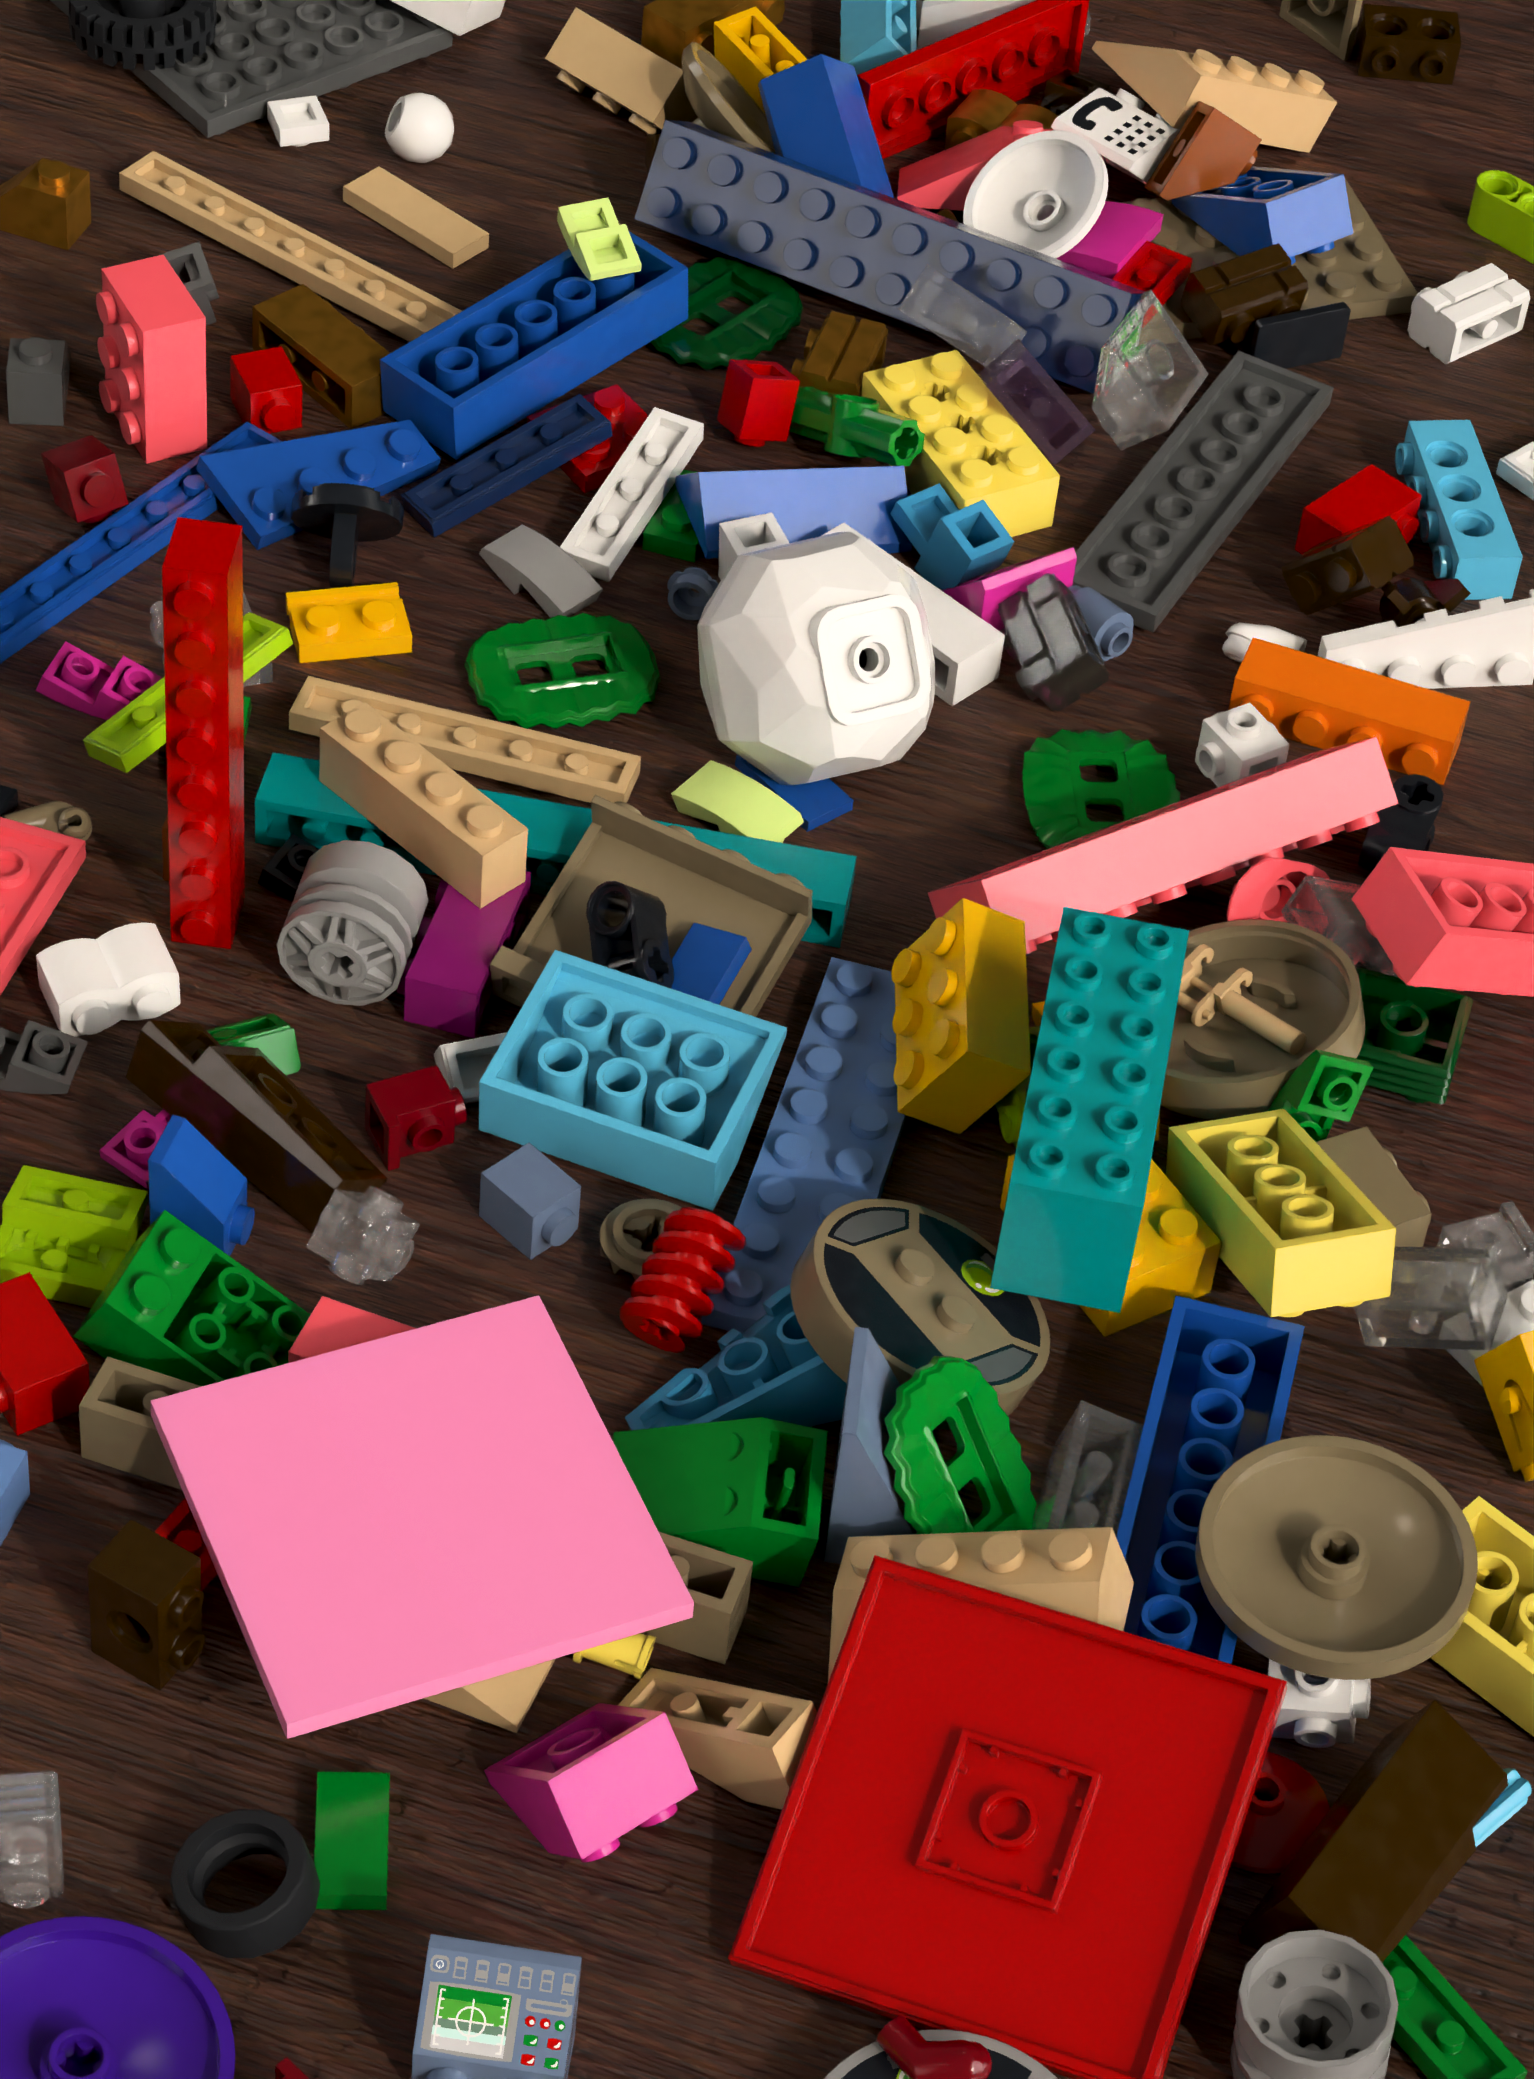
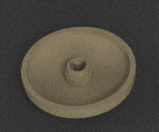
[1195,1435,1478,1680]

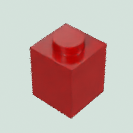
[230,346,302,434]
[717,359,800,447]

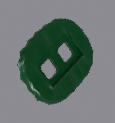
[650,257,803,371]

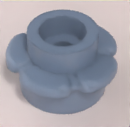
[667,567,719,620]

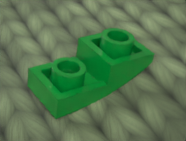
[1268,1049,1374,1142]

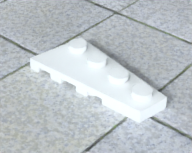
[1317,589,1534,689]

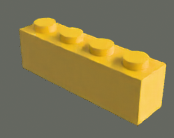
[713,6,808,115]

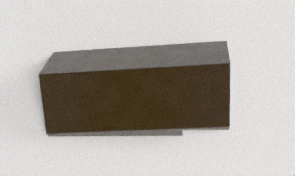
[125,1020,388,1236]
[1238,1700,1508,1963]

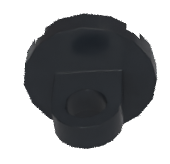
[291,483,404,588]

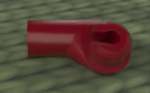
[876,2016,992,2079]

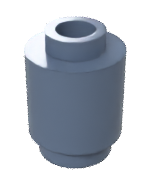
[1051,585,1134,662]

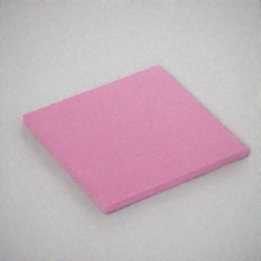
[150,1295,694,1739]

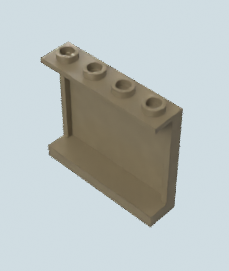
[490,795,813,1017]

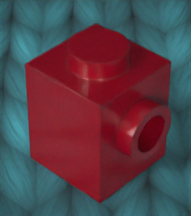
[41,435,129,523]

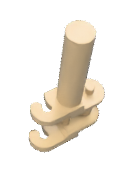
[1177,944,1306,1055]

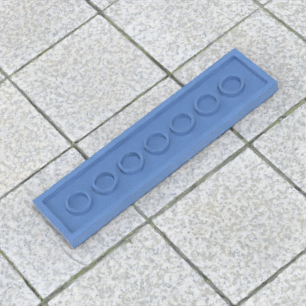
[701,957,908,1333]

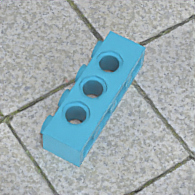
[1395,420,1523,600]

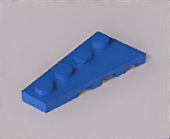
[196,419,441,550]

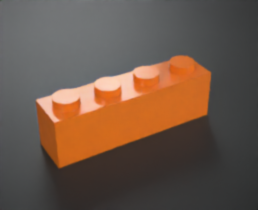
[1228,637,1471,785]

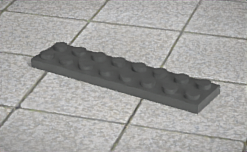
[1072,351,1334,633]

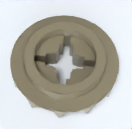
[599,1199,682,1280]

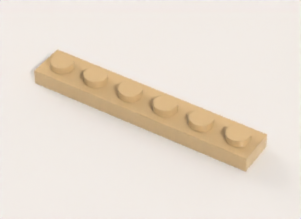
[289,676,641,803]

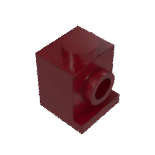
[365,1065,467,1171]

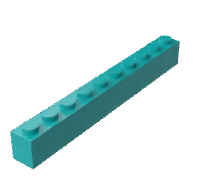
[255,752,857,948]

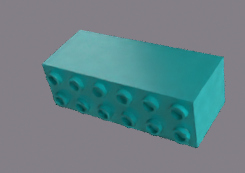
[990,907,1189,1313]

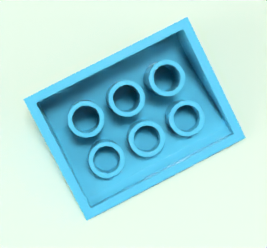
[479,950,787,1211]

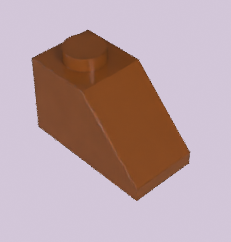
[1144,101,1262,201]

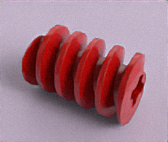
[620,1207,746,1353]

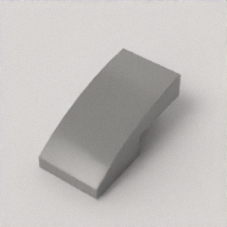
[479,524,603,618]

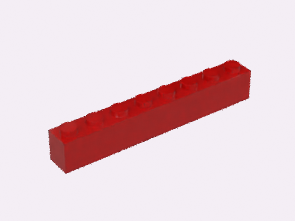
[162,517,245,949]

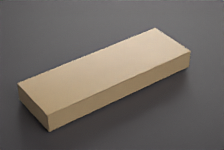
[343,166,489,269]

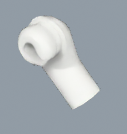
[1222,622,1307,662]

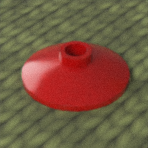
[1231,1752,1330,1874]

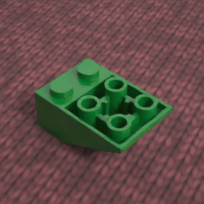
[74,1210,311,1386]
[612,1417,828,1587]

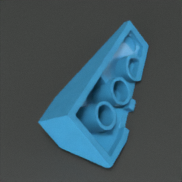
[625,1285,847,1430]

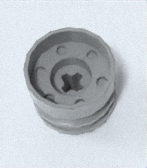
[276,840,428,1006]
[1230,1930,1399,2079]

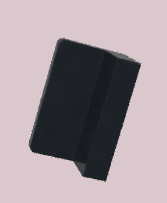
[1227,302,1351,369]

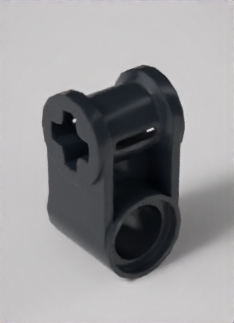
[1358,774,1444,871]
[586,881,674,988]

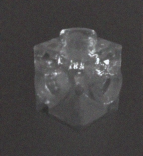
[306,1186,420,1285]

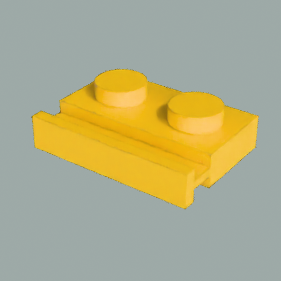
[286,582,412,664]

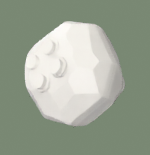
[697,532,935,785]

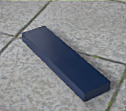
[401,394,613,538]

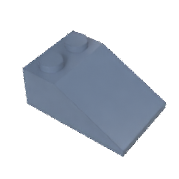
[824,1327,917,1564]

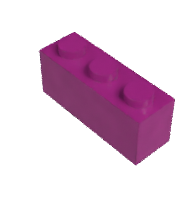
[397,871,531,1038]

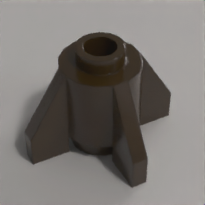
[1379,578,1471,627]

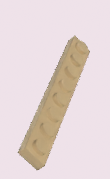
[119,151,462,342]

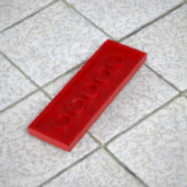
[857,0,1089,159]

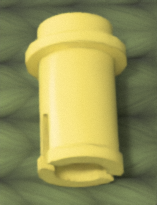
[573,1633,656,1680]

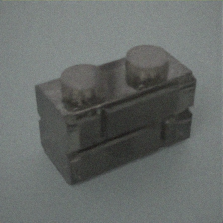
[997,573,1110,711]

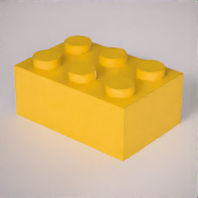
[891,898,1031,1134]
[1000,1154,1222,1337]

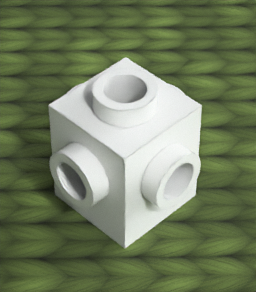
[1195,702,1290,787]
[1268,1659,1371,1748]

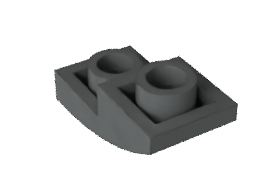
[0,1020,88,1094]

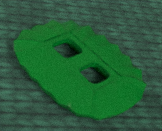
[464,613,661,729]
[1022,729,1180,849]
[883,1356,1037,1534]

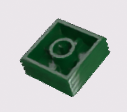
[1356,968,1473,1105]

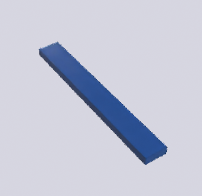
[0,422,282,664]

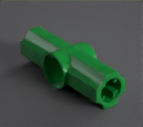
[789,386,925,466]

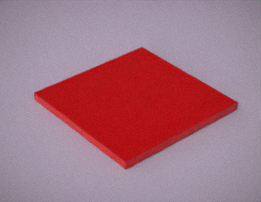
[728,1555,1287,2079]

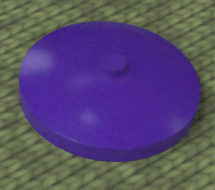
[0,1916,235,2079]

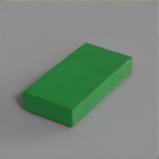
[314,1772,390,1910]

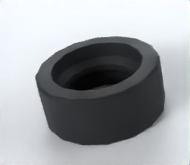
[170,1809,320,1958]

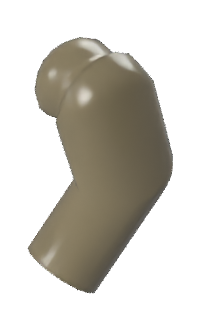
[2,800,92,841]

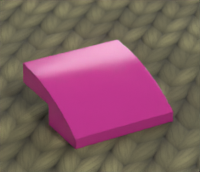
[1056,201,1164,279]

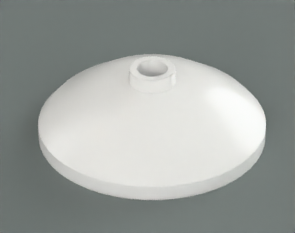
[963,130,1108,258]

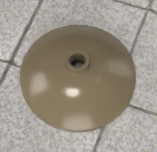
[681,42,776,154]

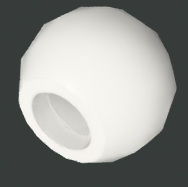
[385,93,454,163]

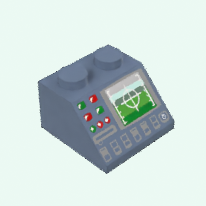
[411,1934,582,2079]

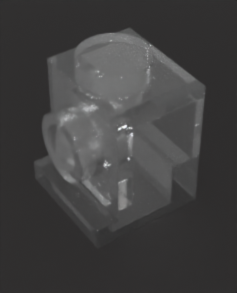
[1433,1201,1534,1306]

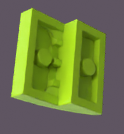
[0,1165,148,1308]

